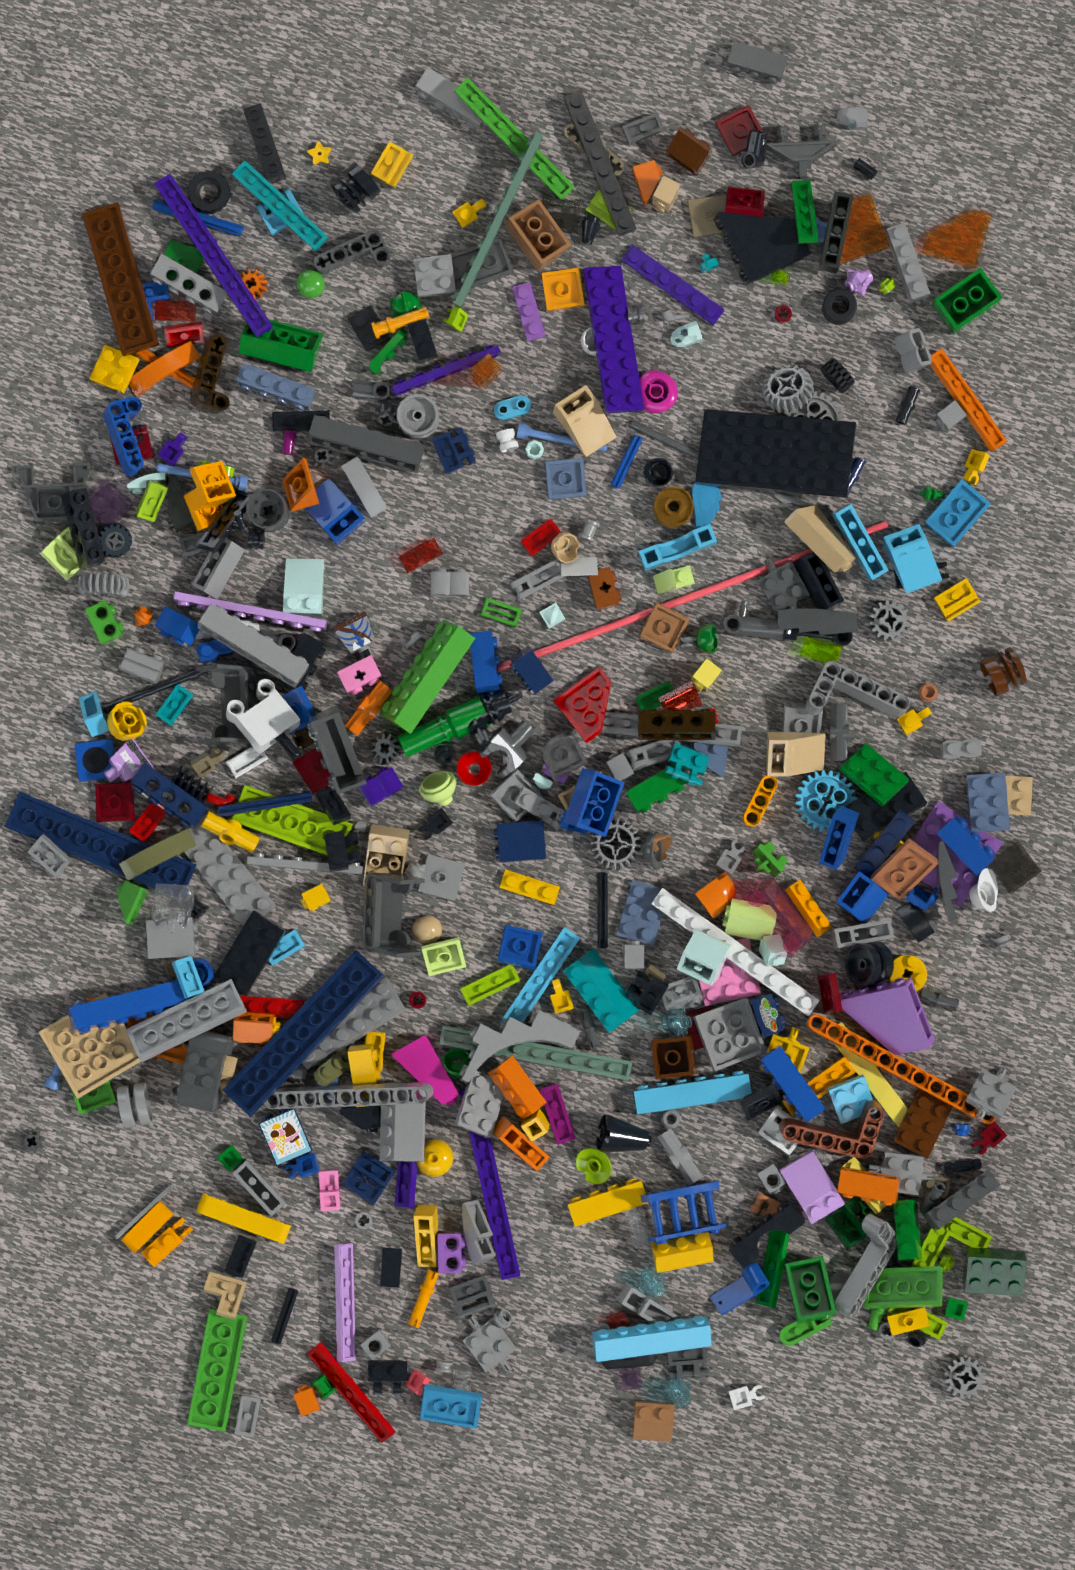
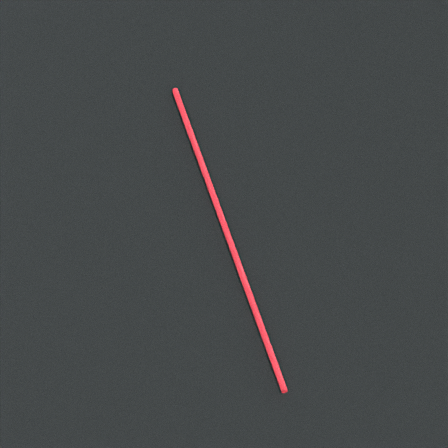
[497,521,888,672]

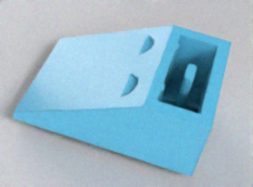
[884,524,942,594]

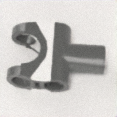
[479,720,534,778]

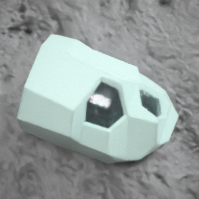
[670,321,702,347]

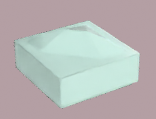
[539,603,565,629]
[533,773,553,790]

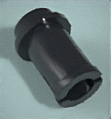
[853,158,878,180]

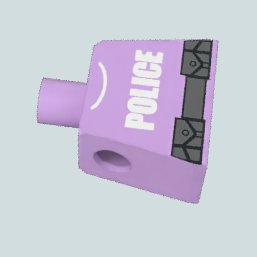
[104,739,153,782]

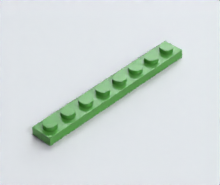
[454,77,575,201]

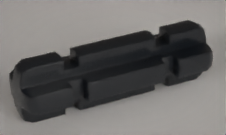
[944,1159,982,1173]

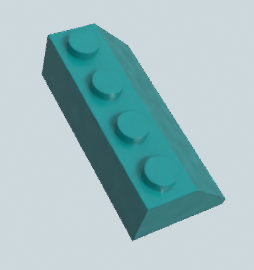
[563,948,639,1033]

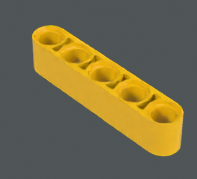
[196,1193,291,1244]

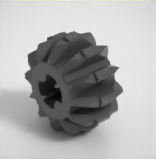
[369,733,401,765]

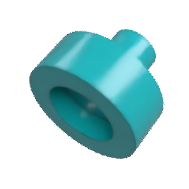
[699,254,719,273]

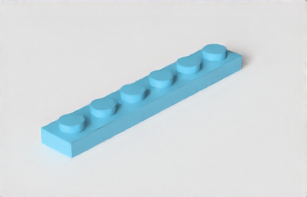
[500,927,580,1024]

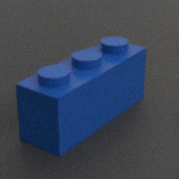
[469,630,503,694]
[819,806,859,870]
[937,815,996,876]

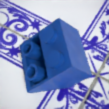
[835,871,888,924]

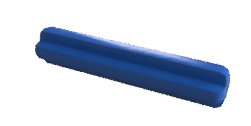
[611,435,642,489]

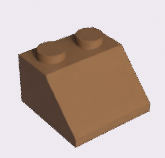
[633,1400,675,1442]

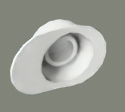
[969,868,998,912]

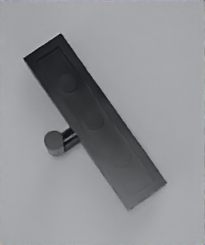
[198,490,252,553]

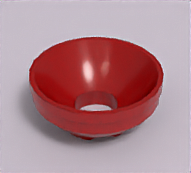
[457,751,492,786]

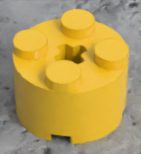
[888,955,927,991]

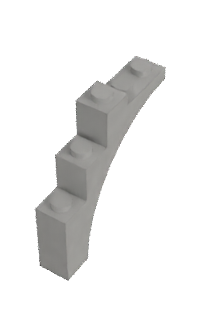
[459,1010,580,1084]

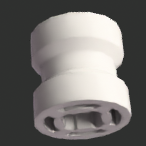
[496,428,519,452]

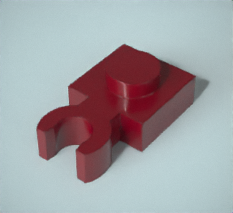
[972,1121,1007,1155]

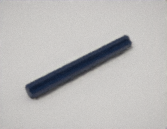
[217,791,313,817]

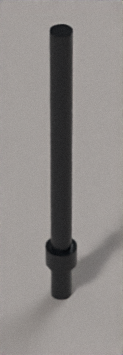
[103,664,210,713]

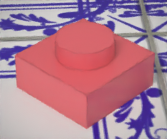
[405,1369,431,1396]

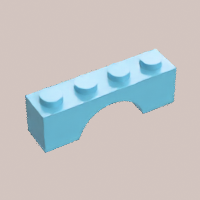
[638,524,717,572]

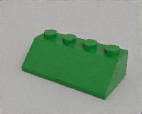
[238,319,324,372]

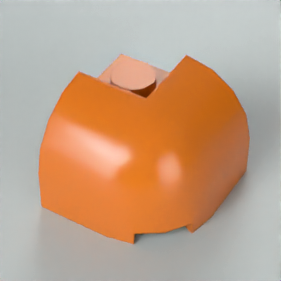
[695,871,736,919]

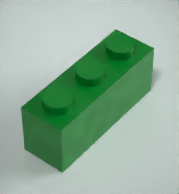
[625,764,687,814]
[894,1200,922,1261]

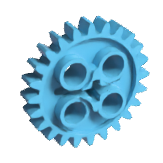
[794,770,857,833]

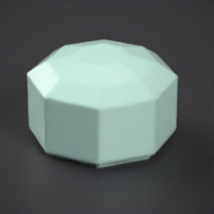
[525,440,544,460]

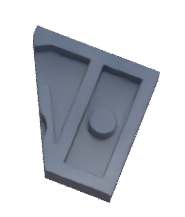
[689,742,728,777]

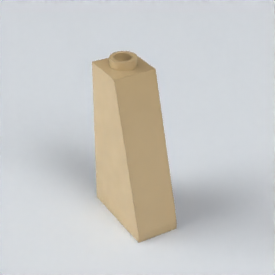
[784,505,856,573]

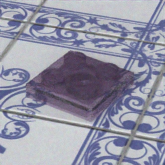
[89,479,134,527]

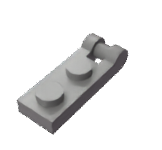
[510,559,566,601]
[626,740,680,771]
[513,786,564,830]

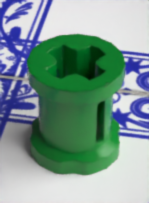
[310,1374,336,1400]

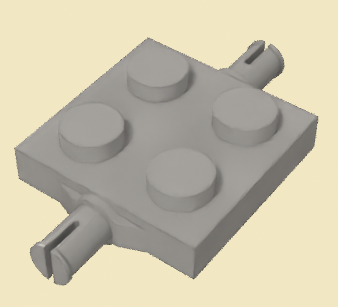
[965,1067,1016,1122]
[868,1151,935,1195]
[462,1316,517,1374]

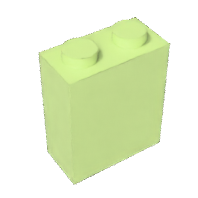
[722,898,778,941]

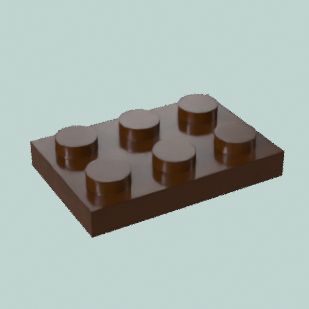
[892,1089,953,1159]

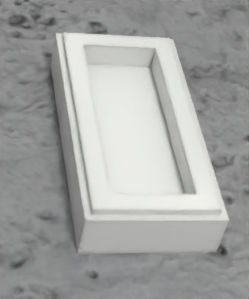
[226,746,268,779]

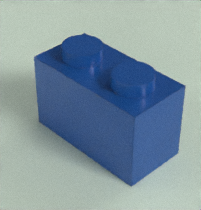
[154,606,200,646]

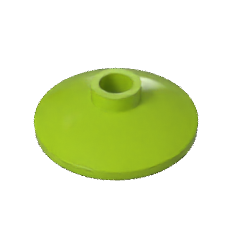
[576,1148,612,1184]

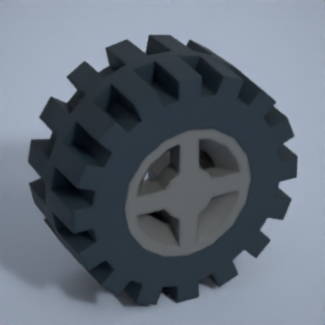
[98,522,132,558]

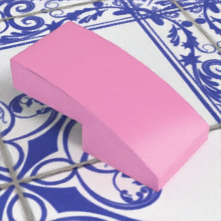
[319,1168,340,1211]

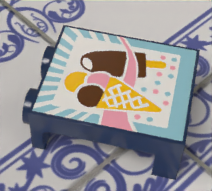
[259,1108,313,1166]

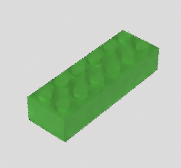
[380,619,475,734]

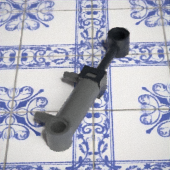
[722,601,853,647]

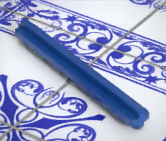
[152,199,244,236]

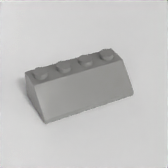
[380,1083,426,1162]

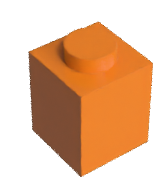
[293,1384,321,1417]

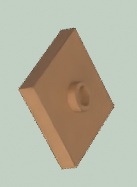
[639,602,690,653]

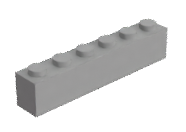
[197,604,309,688]

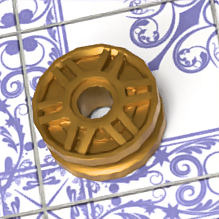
[653,486,694,528]

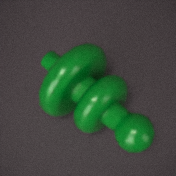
[920,485,945,501]

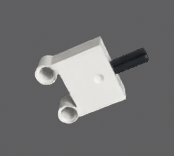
[226,679,301,760]

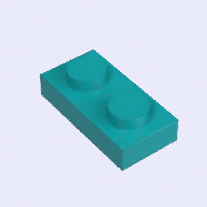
[156,684,194,726]

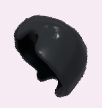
[643,458,673,487]

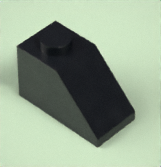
[340,1105,381,1133]

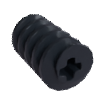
[171,765,214,803]

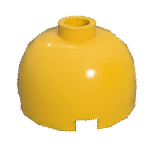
[107,702,147,741]
[417,1138,454,1177]

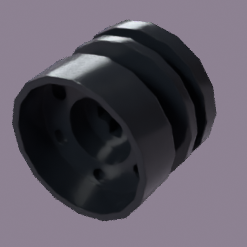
[330,162,381,214]

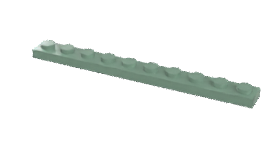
[452,131,543,308]
[439,1026,632,1081]

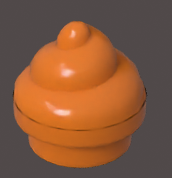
[134,606,153,626]

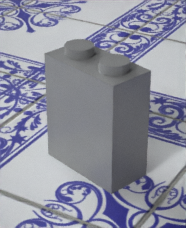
[146,917,199,959]

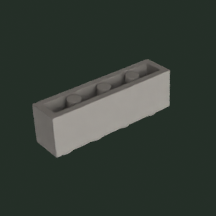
[416,67,484,129]
[885,222,930,304]

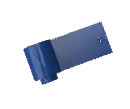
[710,1263,770,1316]

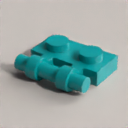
[665,743,710,787]

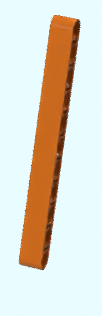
[806,1014,996,1124]

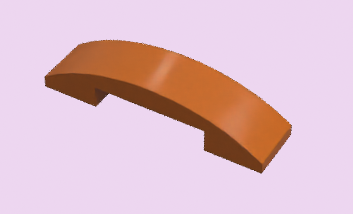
[129,341,201,397]

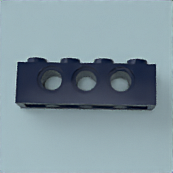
[130,763,208,828]

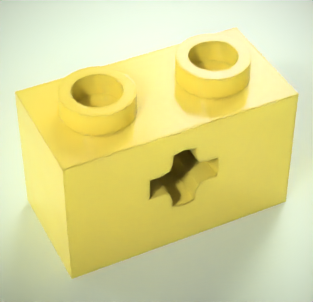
[691,659,722,692]

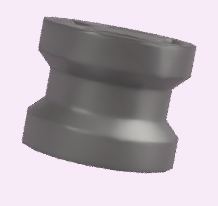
[627,305,644,325]

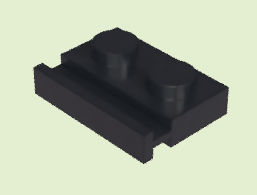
[347,305,390,352]

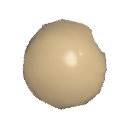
[551,532,580,563]
[411,916,443,944]

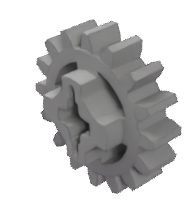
[869,600,911,642]
[944,1356,986,1399]

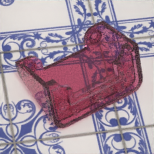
[741,878,814,958]

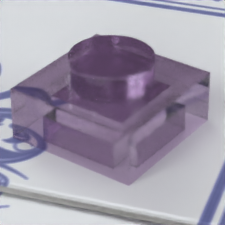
[620,1368,643,1391]

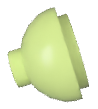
[419,771,456,806]

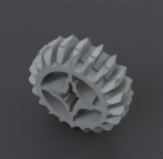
[762,365,814,413]
[78,573,130,598]
[590,818,642,870]

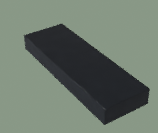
[272,410,330,432]

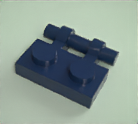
[432,427,476,475]

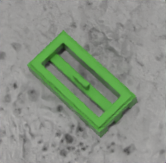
[480,597,522,628]

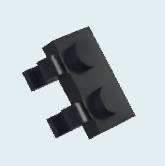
[324,831,361,872]
[625,970,669,1015]
[368,1361,407,1395]

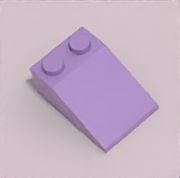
[779,1150,845,1224]

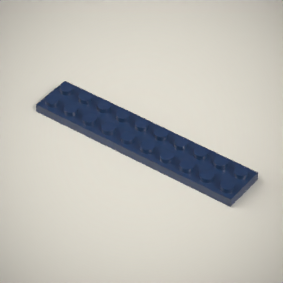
[5,791,197,900]
[222,950,384,1117]

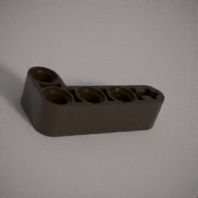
[190,334,230,414]

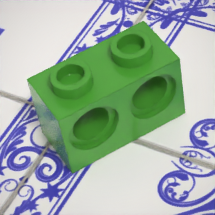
[85,600,125,646]

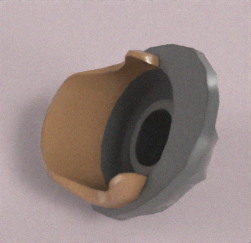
[641,832,673,870]

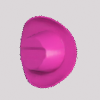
[639,370,678,414]

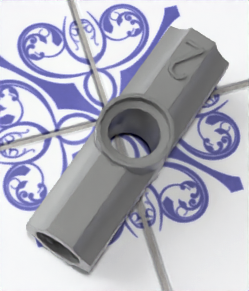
[657,1128,703,1186]

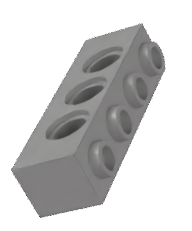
[150,254,227,314]

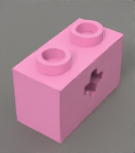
[337,655,382,695]

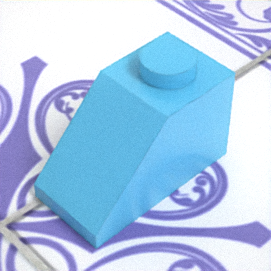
[79,691,109,737]

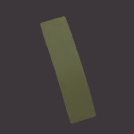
[119,829,197,881]

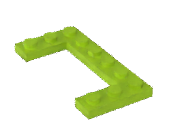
[887,1217,993,1340]

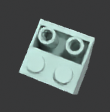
[677,929,731,985]

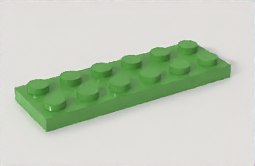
[187,1308,248,1432]

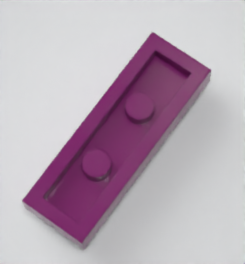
[539,1084,576,1145]

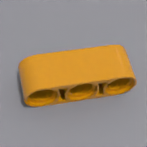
[743,775,778,827]
[121,1200,174,1254]

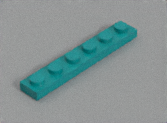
[232,160,328,252]

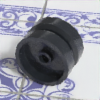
[845,942,894,986]

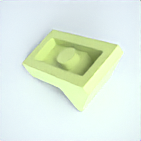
[653,565,695,594]

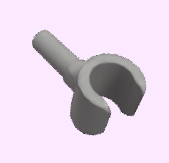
[661,310,689,323]
[351,821,367,846]

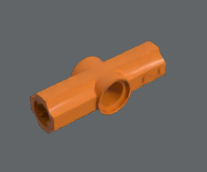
[344,680,393,736]

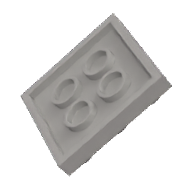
[693,997,767,1072]

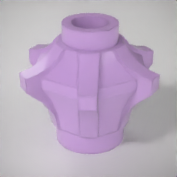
[844,269,873,296]

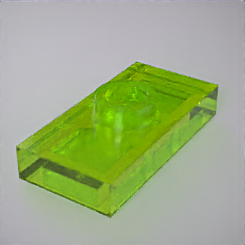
[800,637,842,663]

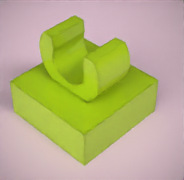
[443,306,469,332]

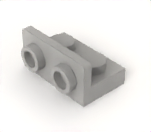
[28,834,72,878]
[662,976,704,1015]

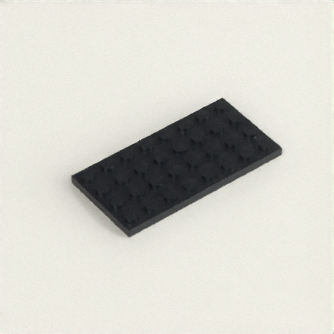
[695,409,857,498]

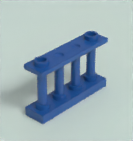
[640,1181,726,1245]

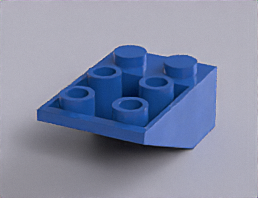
[305,478,366,546]

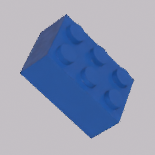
[563,768,625,837]

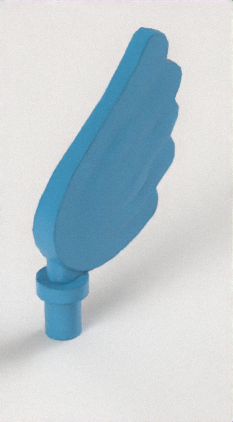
[692,483,722,529]

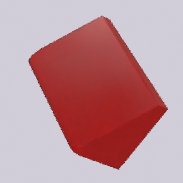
[164,321,205,348]

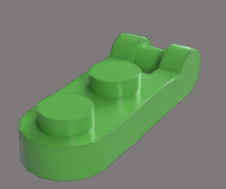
[779,1318,833,1346]

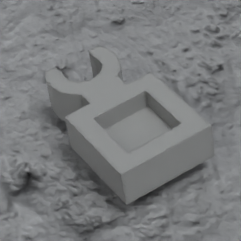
[715,839,746,876]

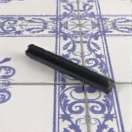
[597,872,608,948]

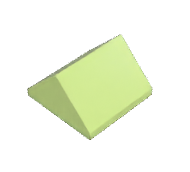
[421,937,466,976]

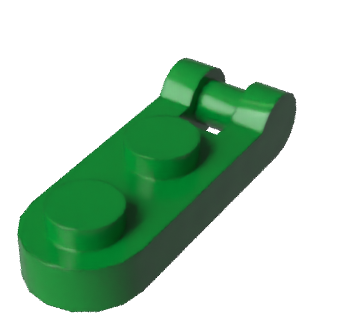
[369,329,409,375]

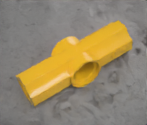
[201,811,260,853]

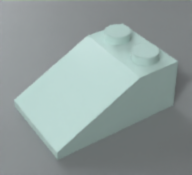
[283,558,324,616]

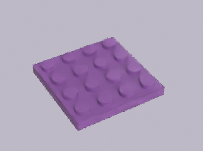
[912,801,1003,907]

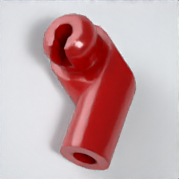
[206,793,236,807]

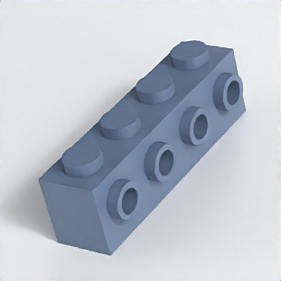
[236,363,316,411]

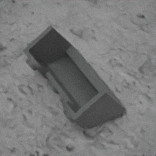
[307,705,367,794]

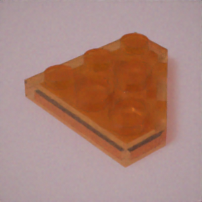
[840,194,890,265]
[921,209,992,269]

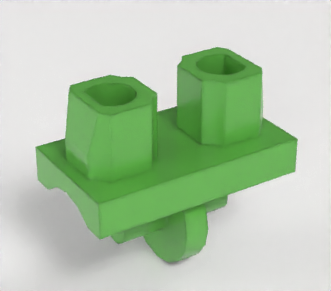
[752,841,788,877]

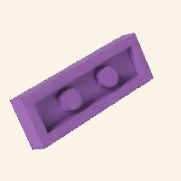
[512,282,546,342]

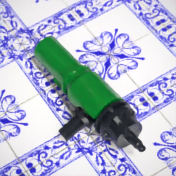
[397,690,523,758]

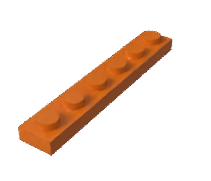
[930,349,1008,452]

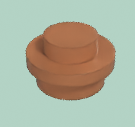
[919,683,938,702]

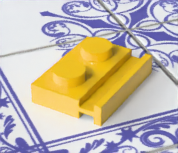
[371,141,413,189]
[933,578,981,622]

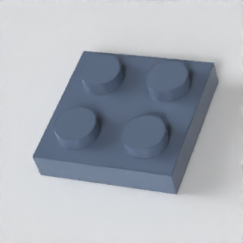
[545,458,587,500]

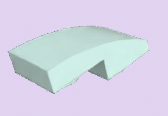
[127,472,167,494]

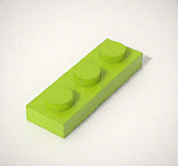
[461,965,520,1006]

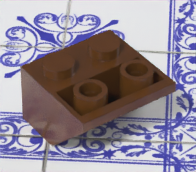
[666,127,711,176]

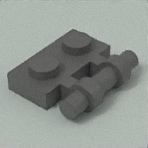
[667,1347,708,1380]

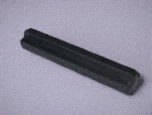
[271,1287,298,1344]

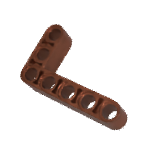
[779,1100,884,1159]

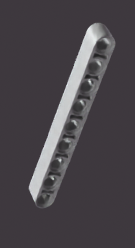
[264,1082,433,1109]

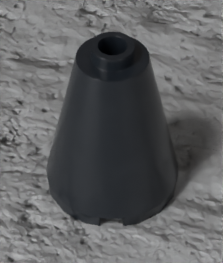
[596,1114,652,1153]

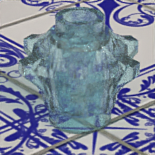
[662,1008,692,1037]
[637,1269,666,1298]
[663,1378,692,1408]

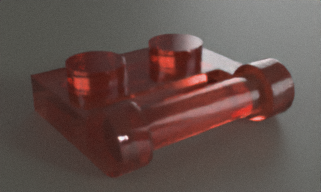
[658,681,703,711]

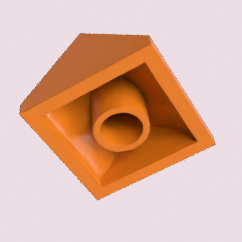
[282,458,320,511]

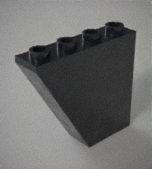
[714,212,811,285]

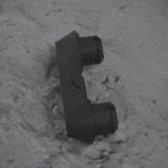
[601,1354,657,1370]

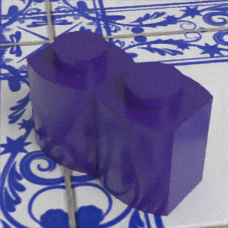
[359,766,404,807]

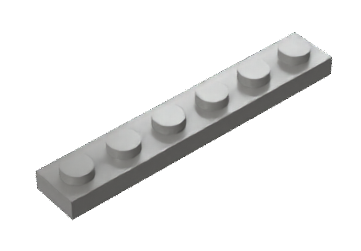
[247,853,364,875]

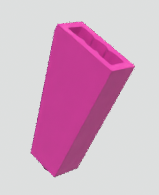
[392,1035,460,1106]

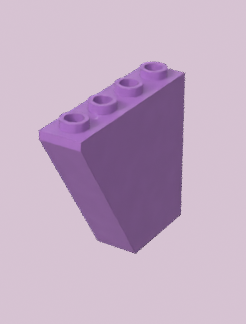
[840,977,935,1055]

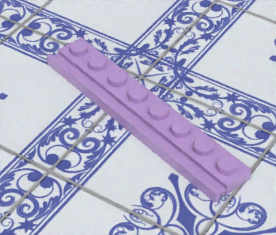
[174,592,328,632]

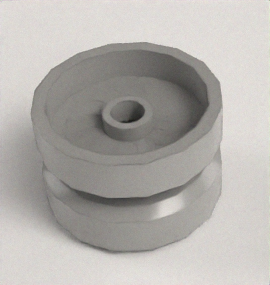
[397,394,439,440]
[117,1082,153,1129]

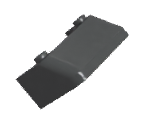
[195,664,259,745]
[362,873,425,958]

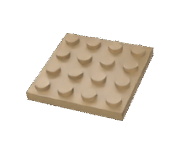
[39,992,140,1099]

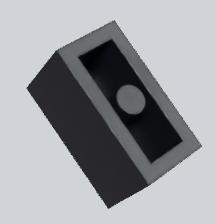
[408,319,438,364]

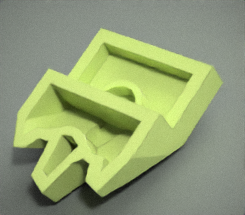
[40,527,80,581]

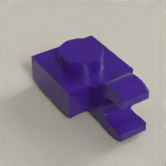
[157,432,188,466]

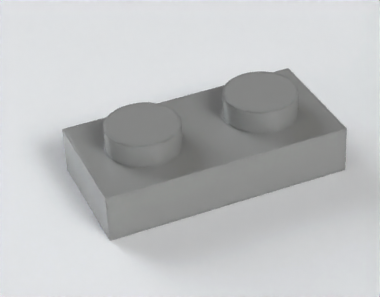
[234,1395,261,1438]

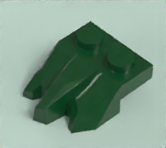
[824,1196,874,1250]

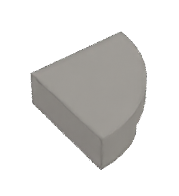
[403,631,422,649]

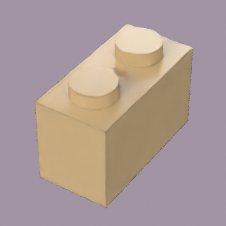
[652,176,680,213]

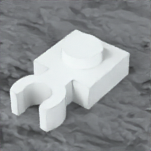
[728,1385,765,1410]

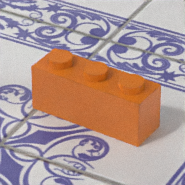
[488,1055,546,1120]
[837,1167,901,1205]

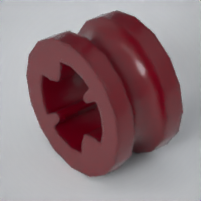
[775,305,792,323]
[409,992,426,1009]

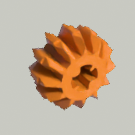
[240,269,268,300]

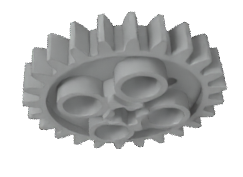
[784,391,844,421]

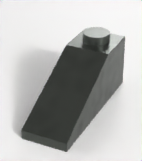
[167,474,195,532]

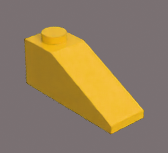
[413,1204,438,1267]

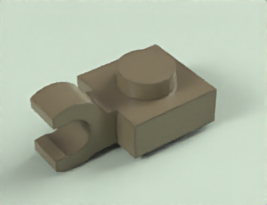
[190,747,225,778]

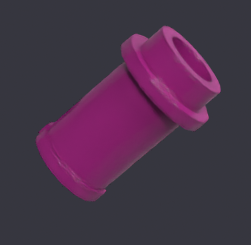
[282,430,297,455]

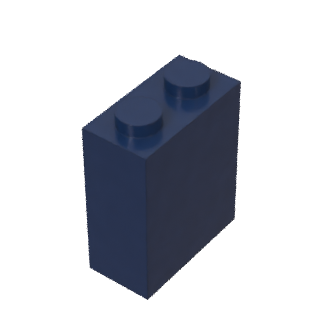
[494,821,546,863]

